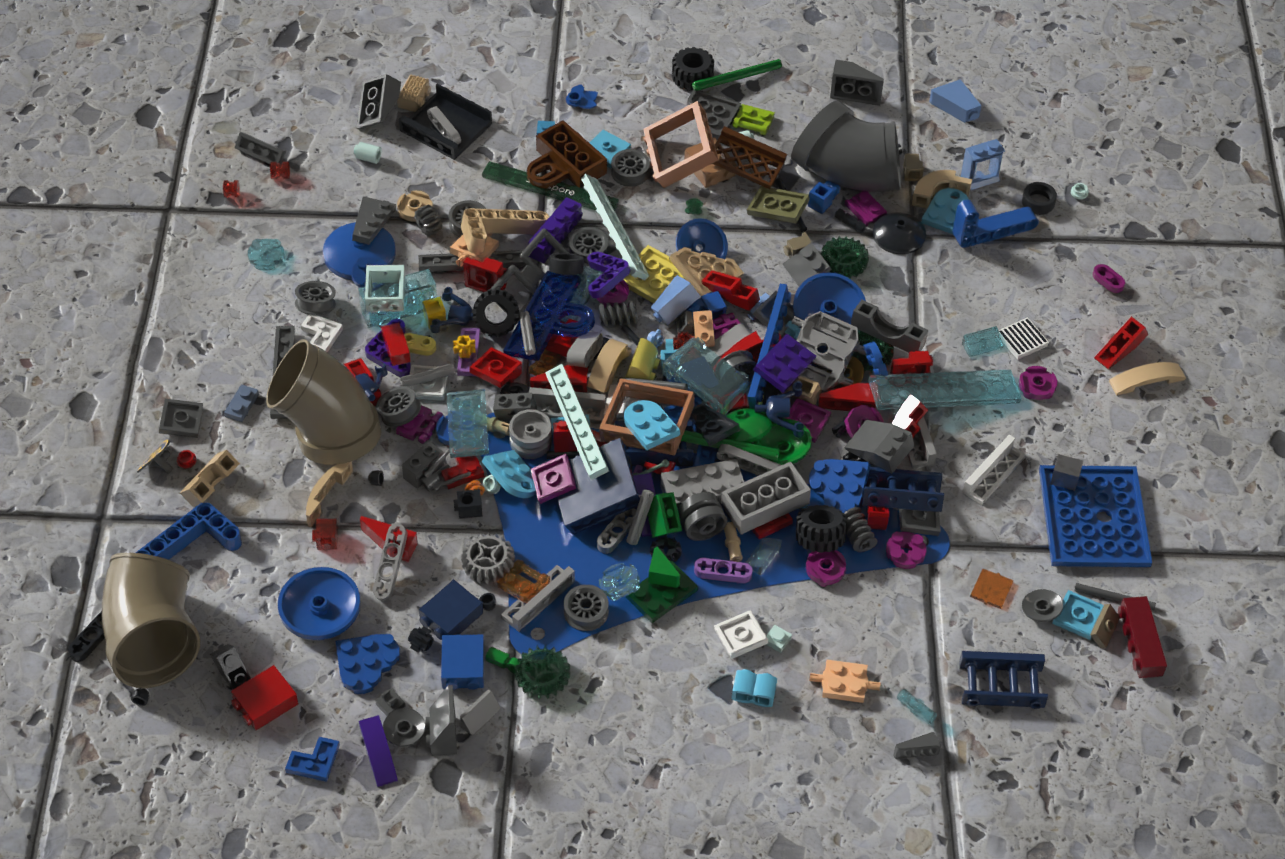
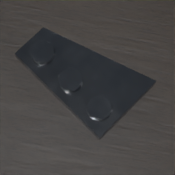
[690,403,740,446]

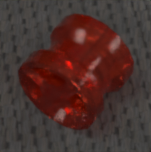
[223,180,240,198]

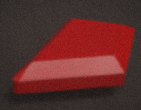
[644,461,676,475]

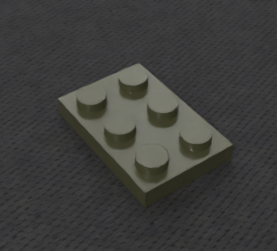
[747,186,810,223]

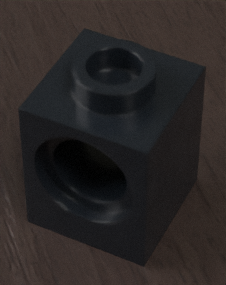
[453,489,483,519]

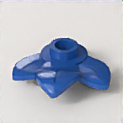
[566,84,598,109]

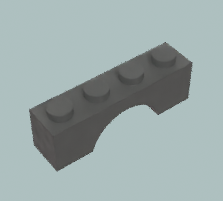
[851,299,929,353]

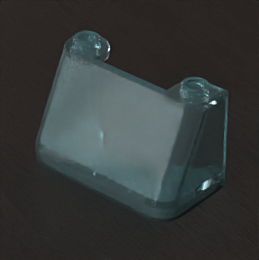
[662,337,750,415]

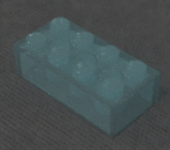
[358,269,437,328]

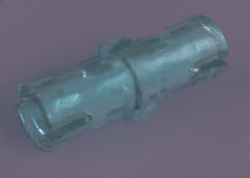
[897,689,937,724]

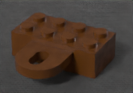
[527,120,607,189]

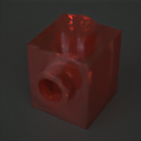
[312,518,338,551]

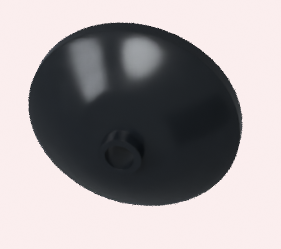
[873,212,926,254]

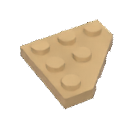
[669,247,744,298]

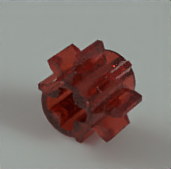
[673,332,696,355]

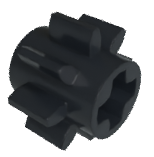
[408,626,434,653]

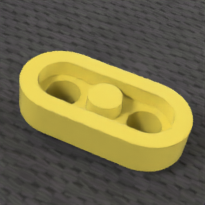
[404,333,436,356]

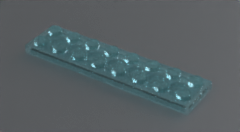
[868,370,1022,410]

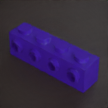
[528,197,583,264]

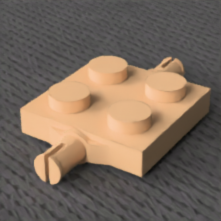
[450,233,499,267]
[809,659,881,703]

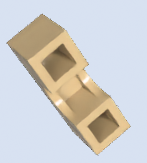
[180,449,240,507]

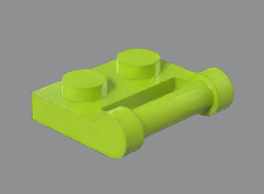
[733,104,775,136]

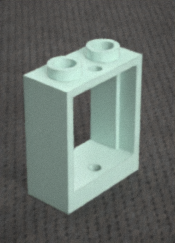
[365,265,405,312]

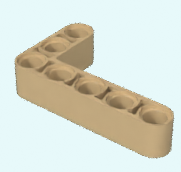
[461,208,549,254]

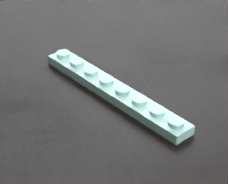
[581,174,649,280]
[545,364,609,480]

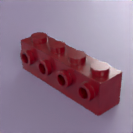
[1118,596,1167,678]

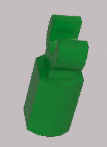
[485,647,522,674]

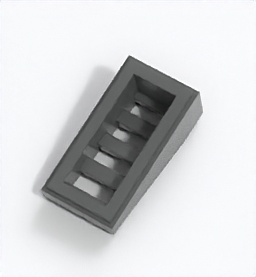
[893,732,941,759]

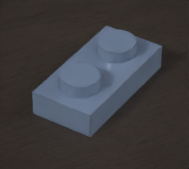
[224,385,259,422]

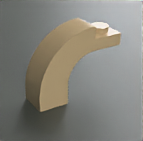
[912,170,972,208]
[587,339,632,393]

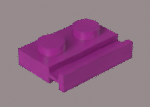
[845,191,887,227]

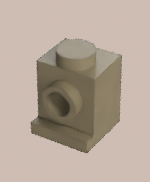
[903,154,924,181]
[783,232,812,258]

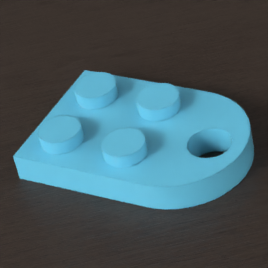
[921,188,968,234]
[624,400,680,450]
[482,450,536,498]

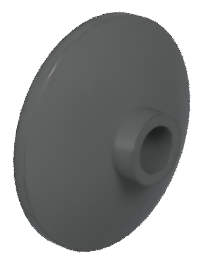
[1022,589,1063,622]
[383,708,425,747]

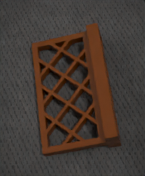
[712,126,788,189]

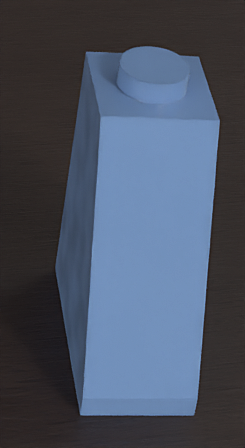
[929,79,981,123]
[651,275,701,325]

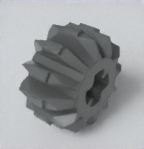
[414,204,442,236]

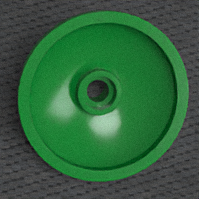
[726,408,773,443]
[754,419,812,465]

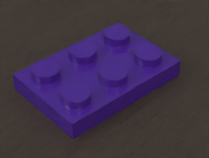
[754,334,817,393]

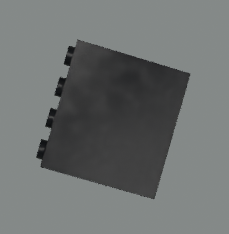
[399,84,492,160]

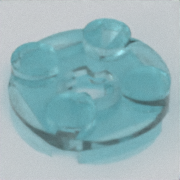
[248,239,285,270]
[599,563,640,601]

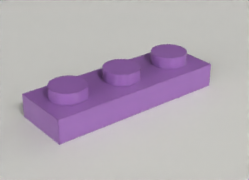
[457,328,480,376]

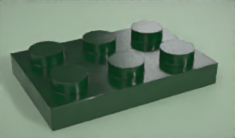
[626,561,698,623]

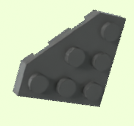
[687,89,741,140]

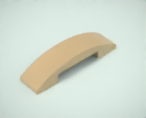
[1109,362,1186,396]
[306,461,353,527]

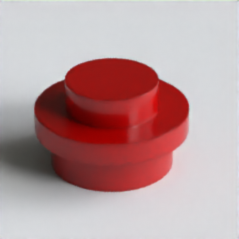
[177,450,197,469]

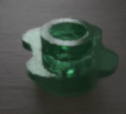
[685,198,703,215]

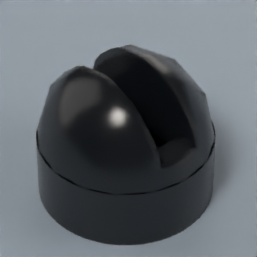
[368,470,384,486]
[479,593,496,611]
[131,688,150,706]

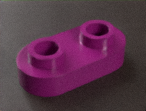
[1092,264,1125,293]

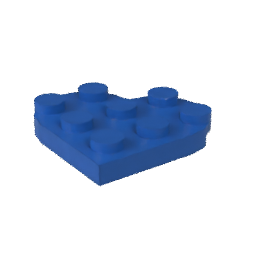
[809,459,871,513]
[335,634,400,694]

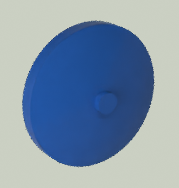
[323,222,396,280]
[793,273,866,331]
[278,567,361,640]

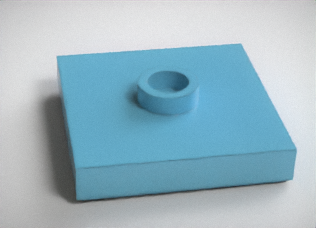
[589,130,631,168]
[1052,590,1104,640]

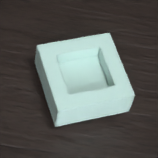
[766,625,792,653]

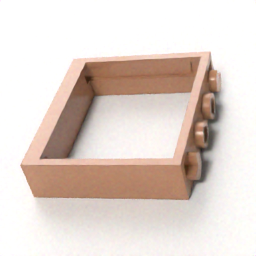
[643,101,719,188]
[599,378,695,455]

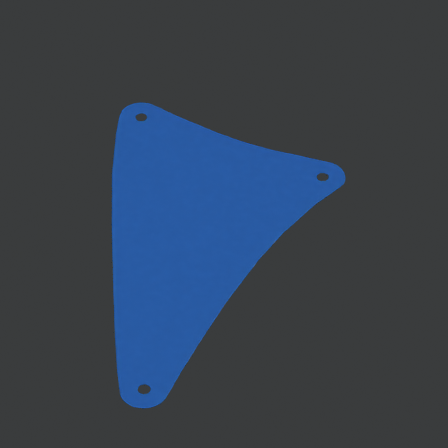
[473,413,950,658]

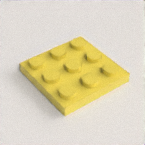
[623,245,685,303]

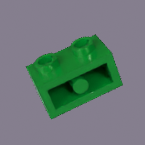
[648,492,682,538]

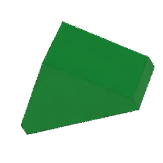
[648,547,680,588]

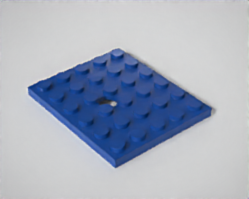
[1039,465,1152,567]

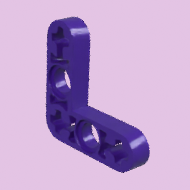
[587,252,631,299]
[365,319,411,378]

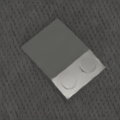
[830,60,884,106]
[356,74,401,129]
[844,420,914,474]
[426,685,457,756]

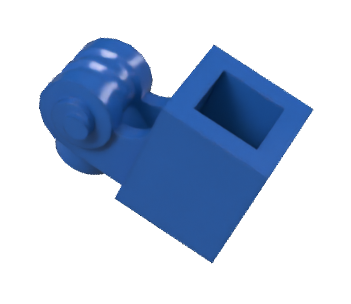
[808,181,840,214]
[686,291,727,319]

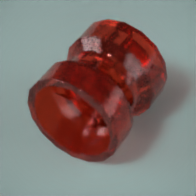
[270,161,290,179]

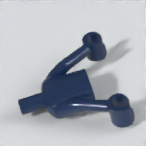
[430,287,473,333]
[355,363,388,401]
[755,381,804,438]

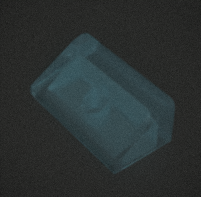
[962,326,1003,357]
[746,537,782,575]

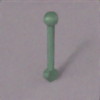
[632,459,669,475]

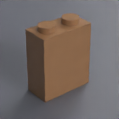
[684,137,736,188]

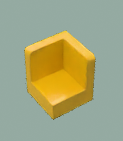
[422,297,446,329]

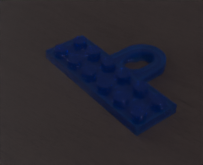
[503,271,595,361]

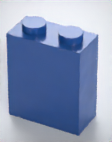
[441,634,484,690]

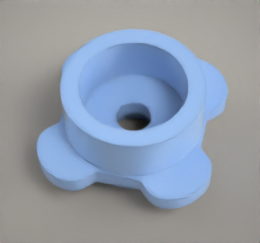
[647,329,664,348]

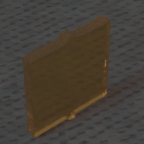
[970,569,1014,609]

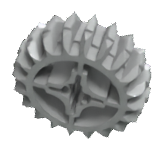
[461,532,515,585]

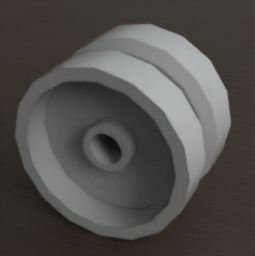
[509,409,552,459]

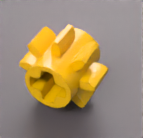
[453,335,476,358]

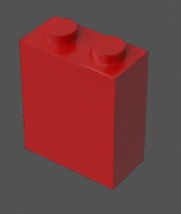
[231,665,299,731]

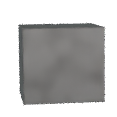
[1050,454,1083,491]

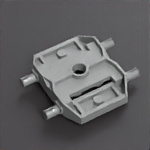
[792,311,867,393]

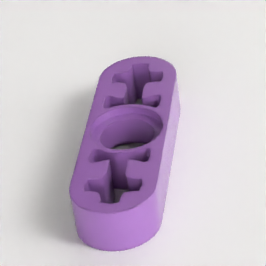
[694,558,752,583]

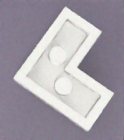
[301,315,343,352]

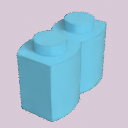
[731,669,778,707]

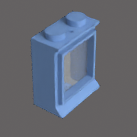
[960,139,1005,190]

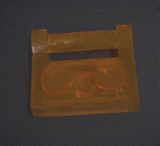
[497,559,550,604]

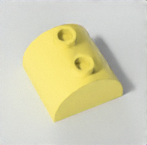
[625,338,660,380]

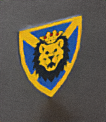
[137,440,174,474]

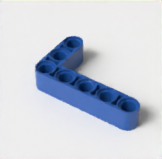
[952,199,1039,248]
[136,502,242,560]

